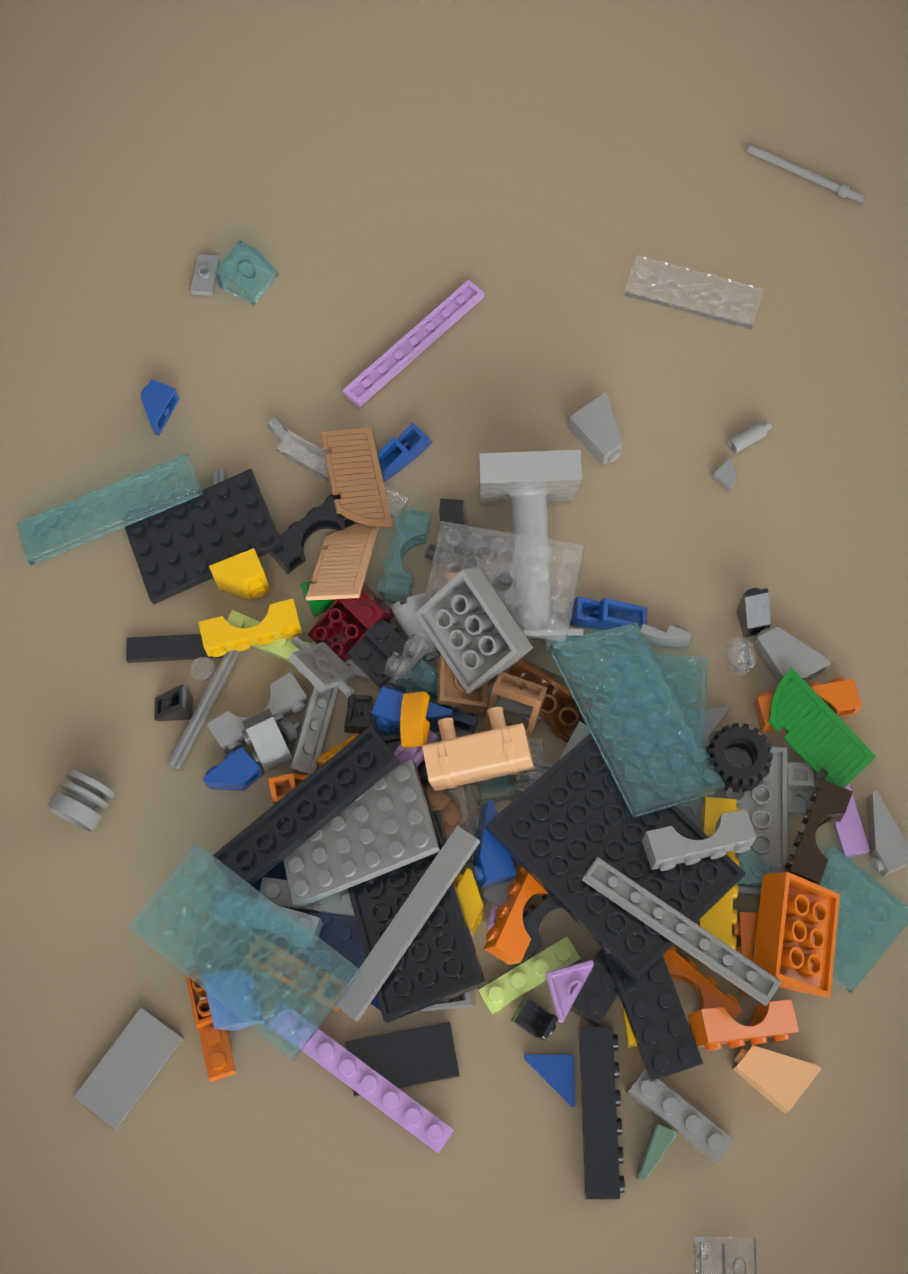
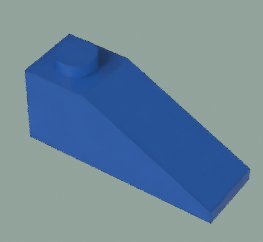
[472,801,516,888]

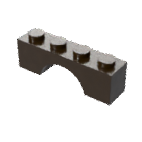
[785,780,853,885]

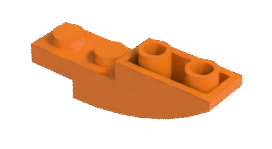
[186,969,237,1082]

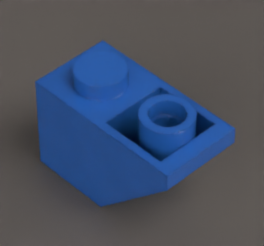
[203,747,264,791]

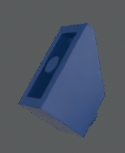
[141,379,179,436]

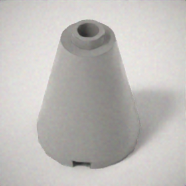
[391,592,440,662]

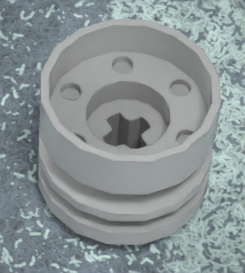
[46,769,115,833]

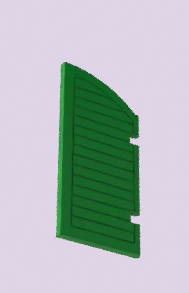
[767,667,877,788]

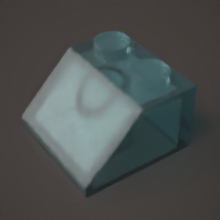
[214,240,279,306]

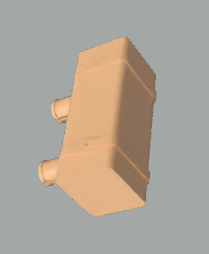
[422,707,534,791]

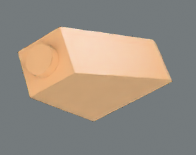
[733,1046,822,1113]

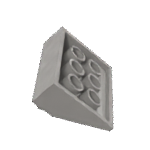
[415,567,533,694]

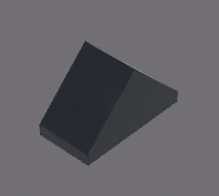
[154,684,193,721]

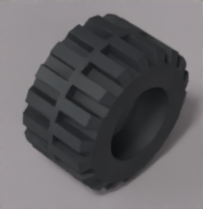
[705,723,773,793]

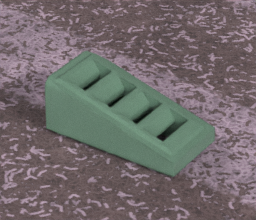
[636,1124,677,1181]

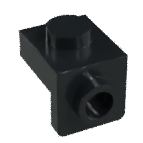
[344,694,373,734]
[511,997,558,1041]

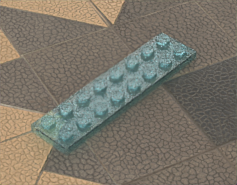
[16,453,203,565]

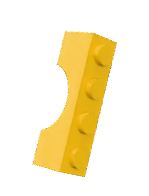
[199,598,302,657]

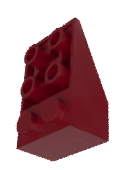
[308,583,394,663]

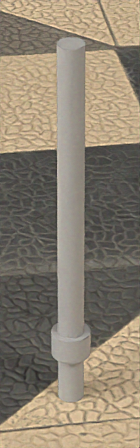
[747,144,866,204]

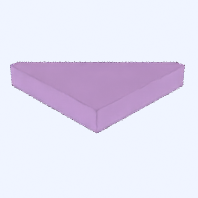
[545,960,594,1023]

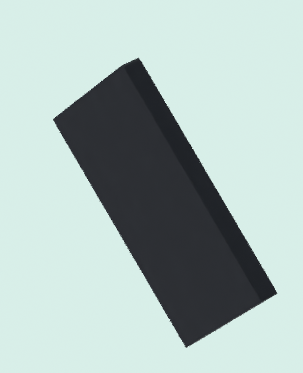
[346,1022,460,1097]

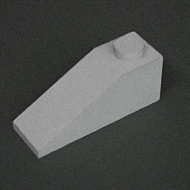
[867,791,908,877]

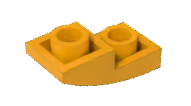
[400,691,430,748]

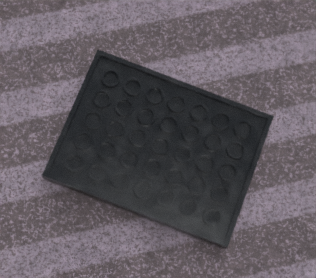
[485,729,746,982]

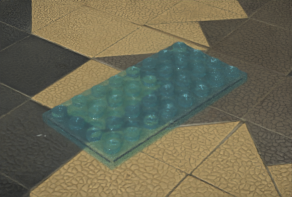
[549,622,726,818]
[127,843,361,1061]

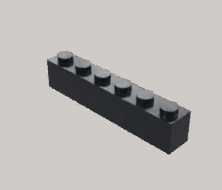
[579,1027,625,1200]

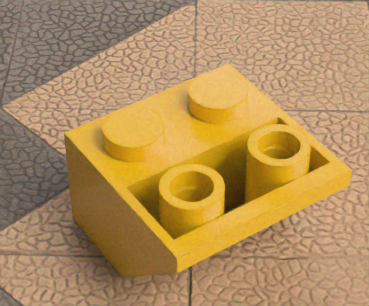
[455,868,484,938]

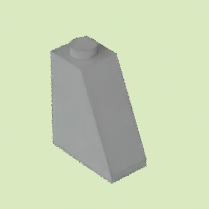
[568,392,622,466]
[753,626,831,683]

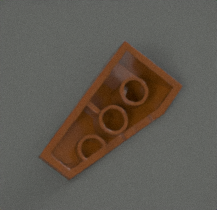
[507,658,607,743]

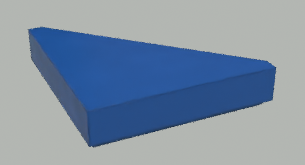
[524,1055,575,1107]

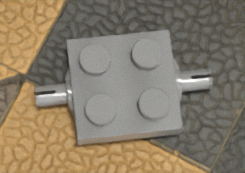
[288,635,356,697]

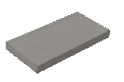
[74,1007,183,1130]

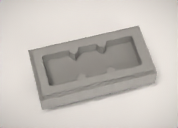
[190,254,220,296]

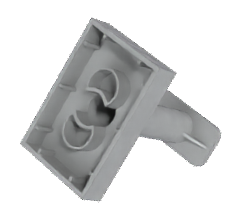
[479,449,584,651]

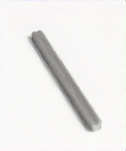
[168,650,241,770]

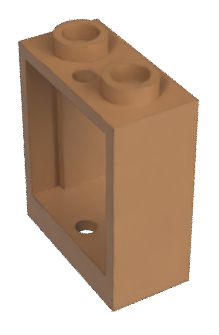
[481,672,547,743]

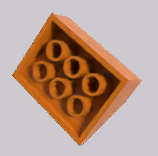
[753,872,840,998]

